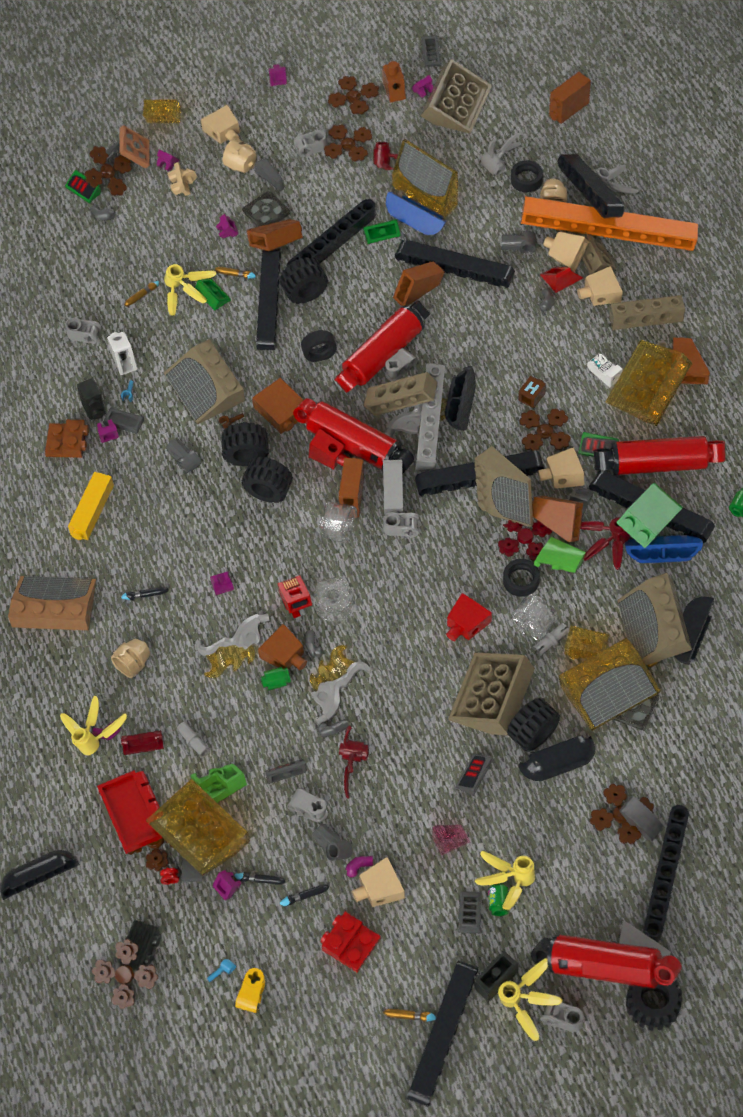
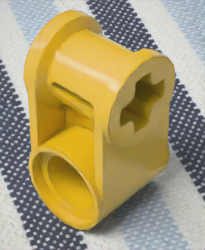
[235,968,265,1013]

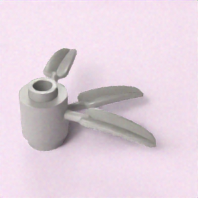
[481,132,522,176]
[594,165,639,194]

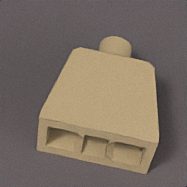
[201,105,240,144]
[544,232,589,272]
[577,266,623,306]
[538,448,584,489]
[352,857,405,907]

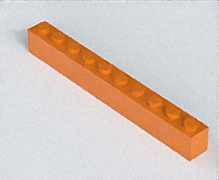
[521,196,698,251]

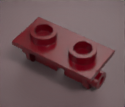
[121,730,164,755]

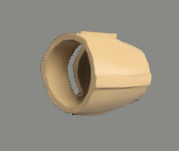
[222,138,257,173]
[540,179,567,203]
[111,639,150,678]

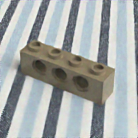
[609,295,685,330]
[364,372,437,415]

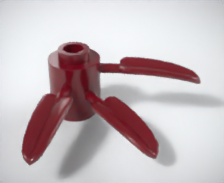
[373,141,420,170]
[580,517,631,570]
[339,725,369,799]

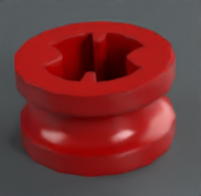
[160,868,179,885]

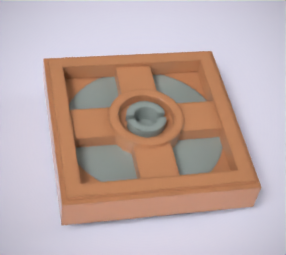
[119,125,149,168]

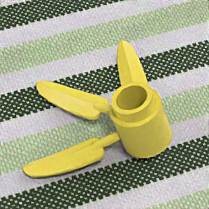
[164,264,216,316]
[60,696,127,755]
[475,851,535,910]
[498,958,562,1041]

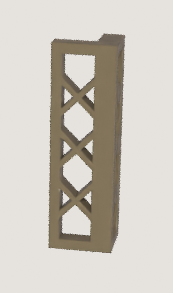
[568,231,616,275]

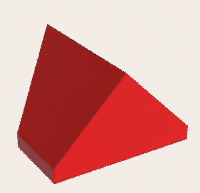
[540,267,583,293]

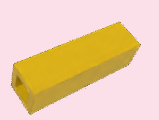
[68,472,114,540]

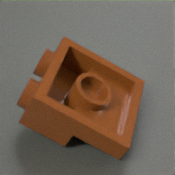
[45,419,89,458]

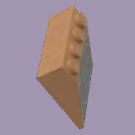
[8,576,96,630]

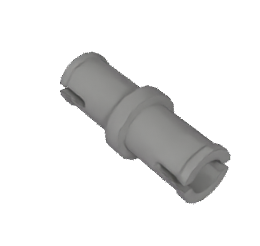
[532,622,570,657]
[177,722,210,758]

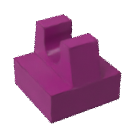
[269,64,287,86]
[412,75,433,98]
[156,150,179,171]
[216,214,239,238]
[97,419,119,443]
[210,571,234,595]
[213,870,242,901]

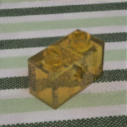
[143,99,181,123]
[564,626,609,664]

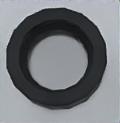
[511,160,543,193]
[301,330,337,362]
[503,559,540,597]

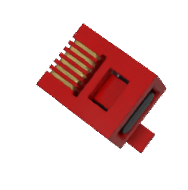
[277,575,312,618]

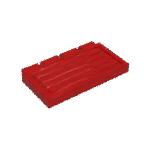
[97,770,163,854]

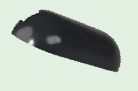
[445,366,476,431]
[674,597,714,665]
[518,735,595,781]
[0,850,80,900]

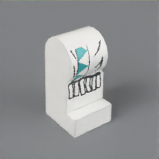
[587,354,623,388]

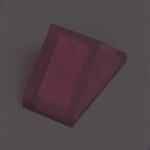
[432,825,470,856]

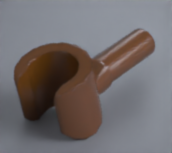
[219,413,245,429]

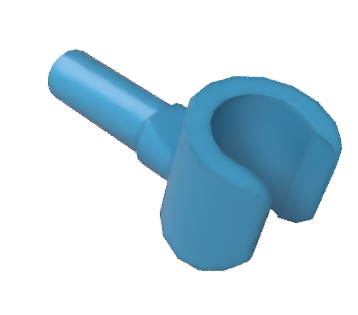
[121,380,134,402]
[207,959,236,982]

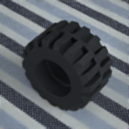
[279,257,328,304]
[221,422,269,467]
[241,457,293,503]
[507,697,560,752]
[626,980,683,1031]

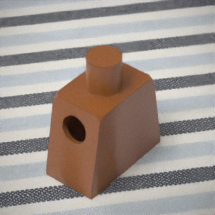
[382,61,406,103]
[258,624,307,670]

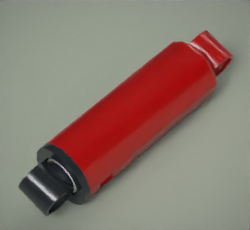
[334,300,430,393]
[293,398,414,473]
[594,436,726,475]
[531,934,682,988]

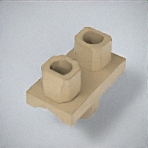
[168,162,197,195]

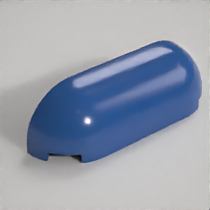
[386,191,446,235]
[625,535,703,563]

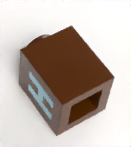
[518,376,546,409]

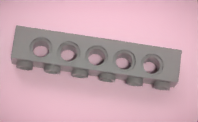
[415,363,445,472]

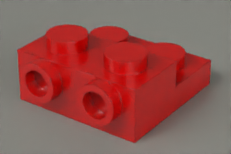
[320,911,381,973]

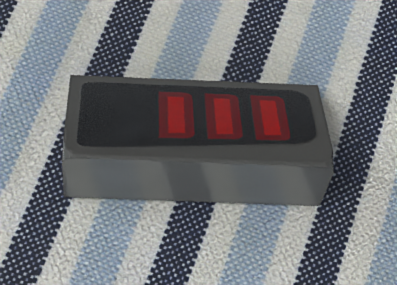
[455,754,492,796]
[264,759,307,784]

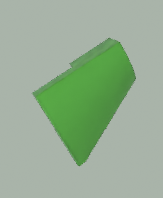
[534,537,586,573]
[190,764,247,805]

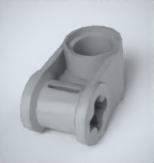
[294,130,327,157]
[65,318,101,344]
[385,348,418,381]
[383,512,419,537]
[287,788,328,822]
[540,1002,583,1032]

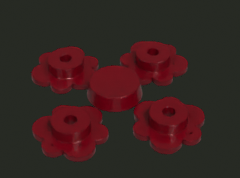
[498,520,552,561]

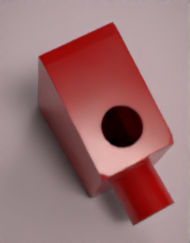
[309,429,350,470]
[446,593,492,641]

